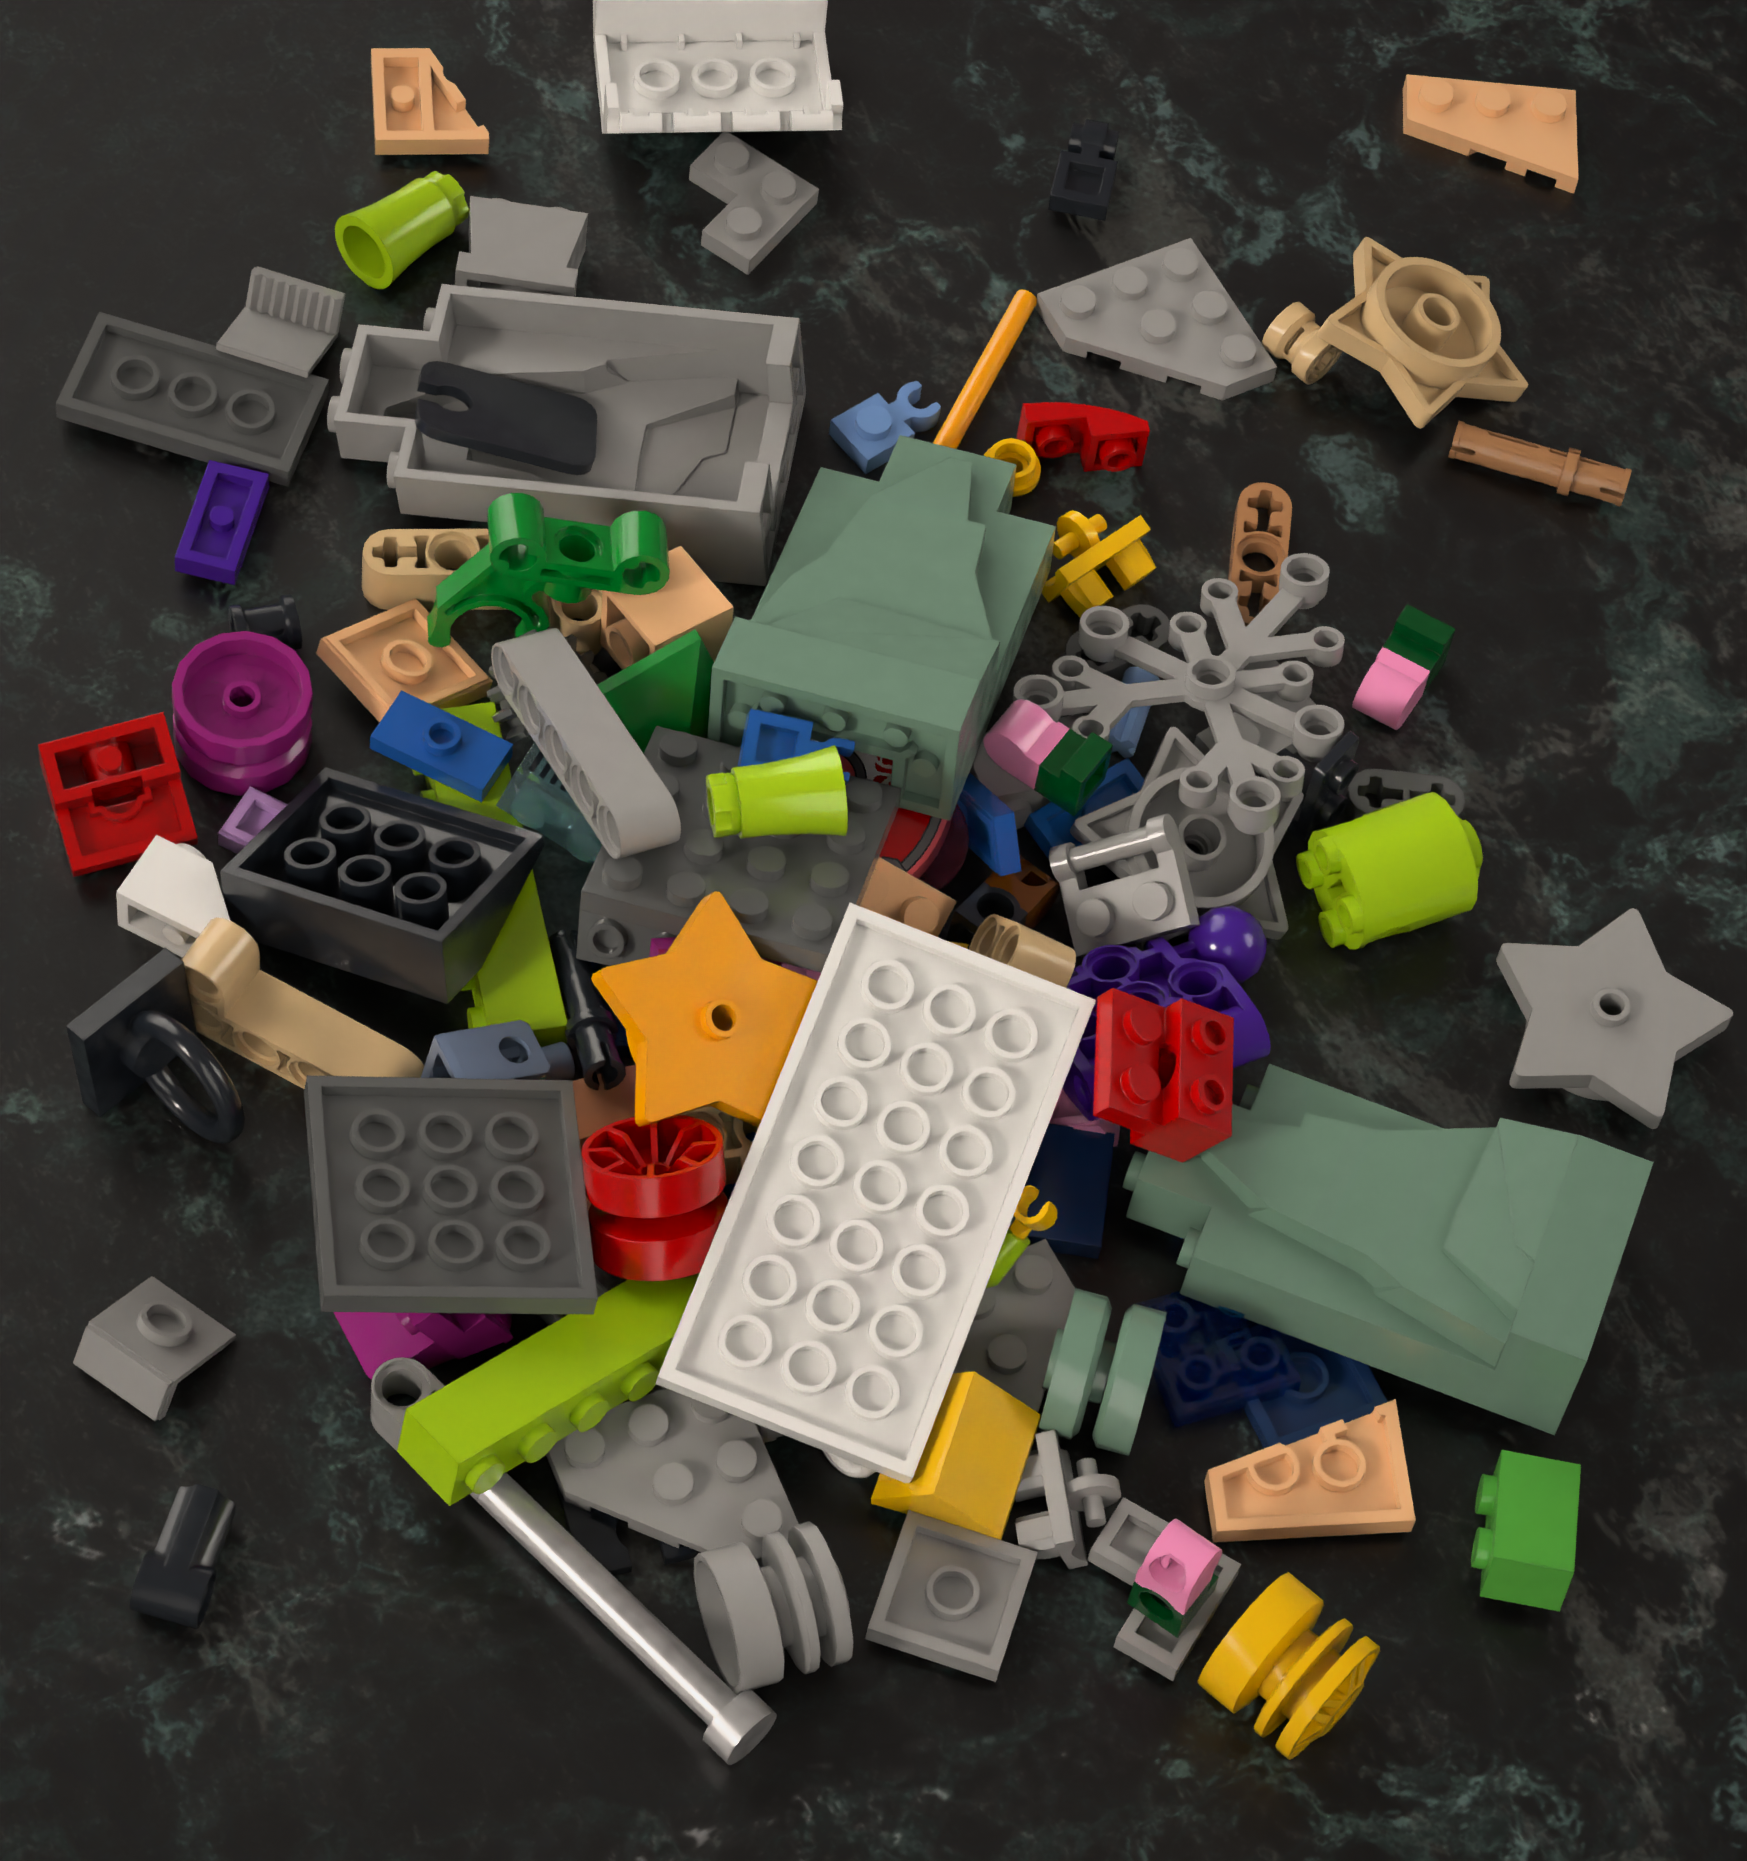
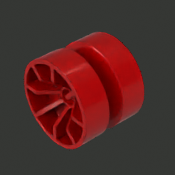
[582,1115,728,1281]

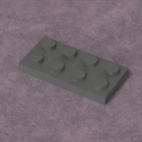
[56,312,329,486]

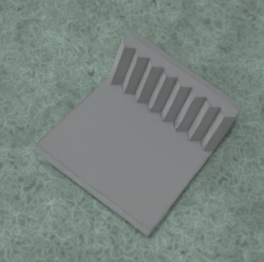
[216,266,345,378]
[73,1276,236,1421]

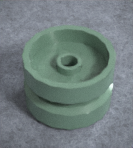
[1038,1288,1166,1456]

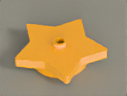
[591,891,818,1128]

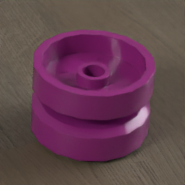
[172,631,313,796]

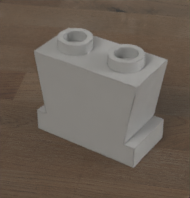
[455,196,588,297]

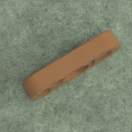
[1228,482,1292,627]

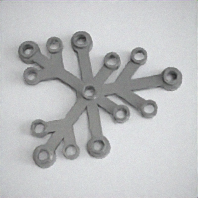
[1013,553,1345,835]

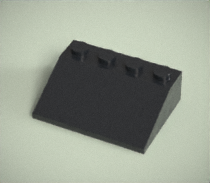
[220,767,545,1004]

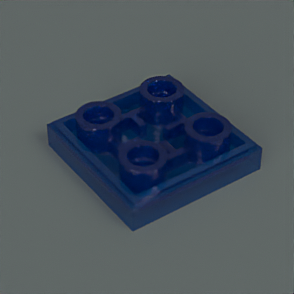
[1130,1291,1301,1428]

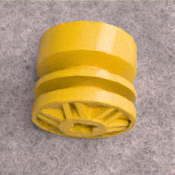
[1198,1572,1380,1760]

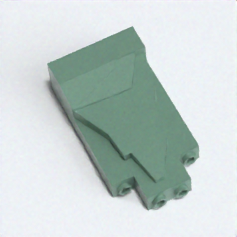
[707,435,1056,821]
[1122,1064,1654,1435]

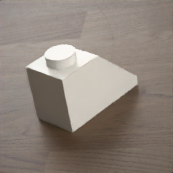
[116,835,230,958]

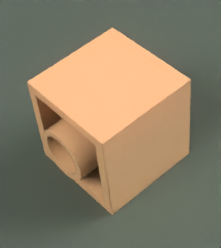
[600,546,734,670]

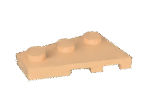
[1403,74,1579,194]
[1204,1399,1416,1543]

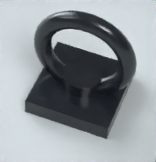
[66,948,245,1143]

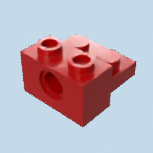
[38,712,198,877]
[1093,988,1234,1163]

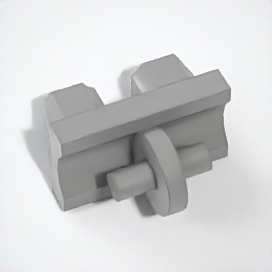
[1015,1429,1121,1569]

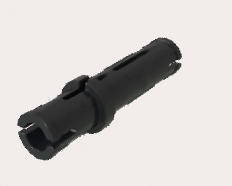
[548,930,626,1090]

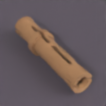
[1448,421,1632,507]

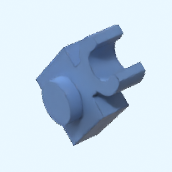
[829,381,941,475]

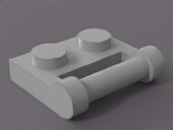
[1049,813,1200,958]

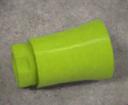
[335,171,469,289]
[706,745,848,839]

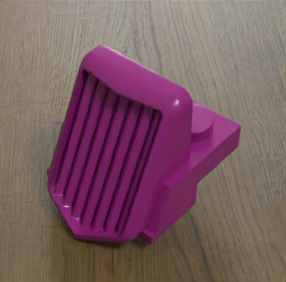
[333,1312,514,1380]

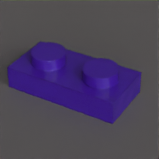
[175,460,269,585]

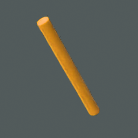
[933,290,1037,449]

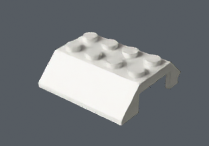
[593,0,843,134]

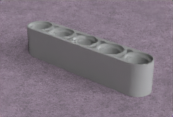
[491,628,681,859]

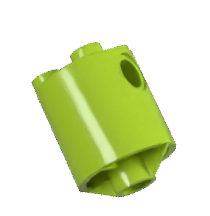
[1296,792,1483,949]

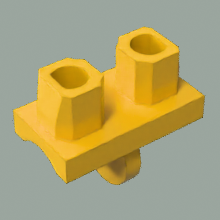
[1042,510,1157,618]

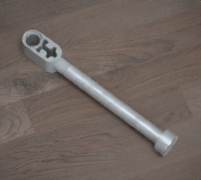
[370,1357,777,1765]

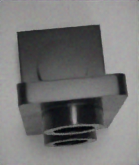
[1259,731,1360,842]

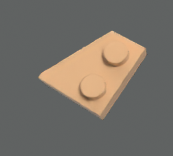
[371,48,489,155]

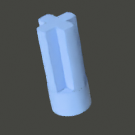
[1109,667,1160,758]

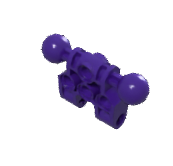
[1062,906,1271,1121]

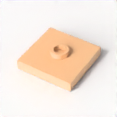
[316,598,493,722]

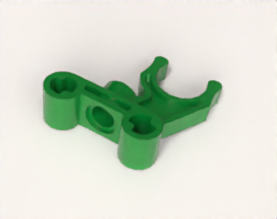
[427,493,670,647]

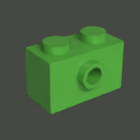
[1471,1450,1581,1612]

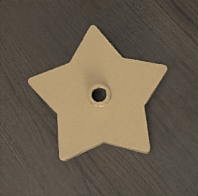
[1317,237,1528,429]

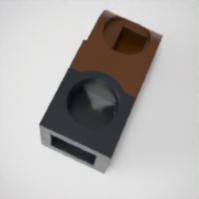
[946,855,1060,949]

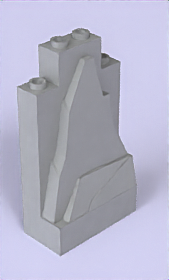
[327,284,806,586]

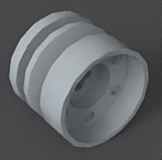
[694,1521,853,1695]

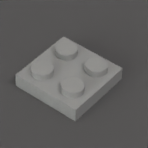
[865,1510,1038,1682]

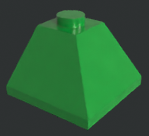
[597,629,714,754]

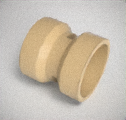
[1262,302,1342,385]

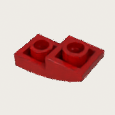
[1016,402,1150,472]

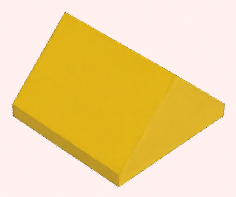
[871,1371,1041,1540]

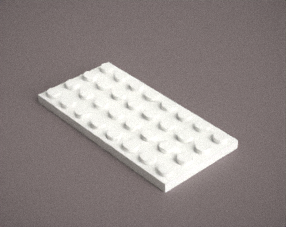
[655,903,1096,1483]

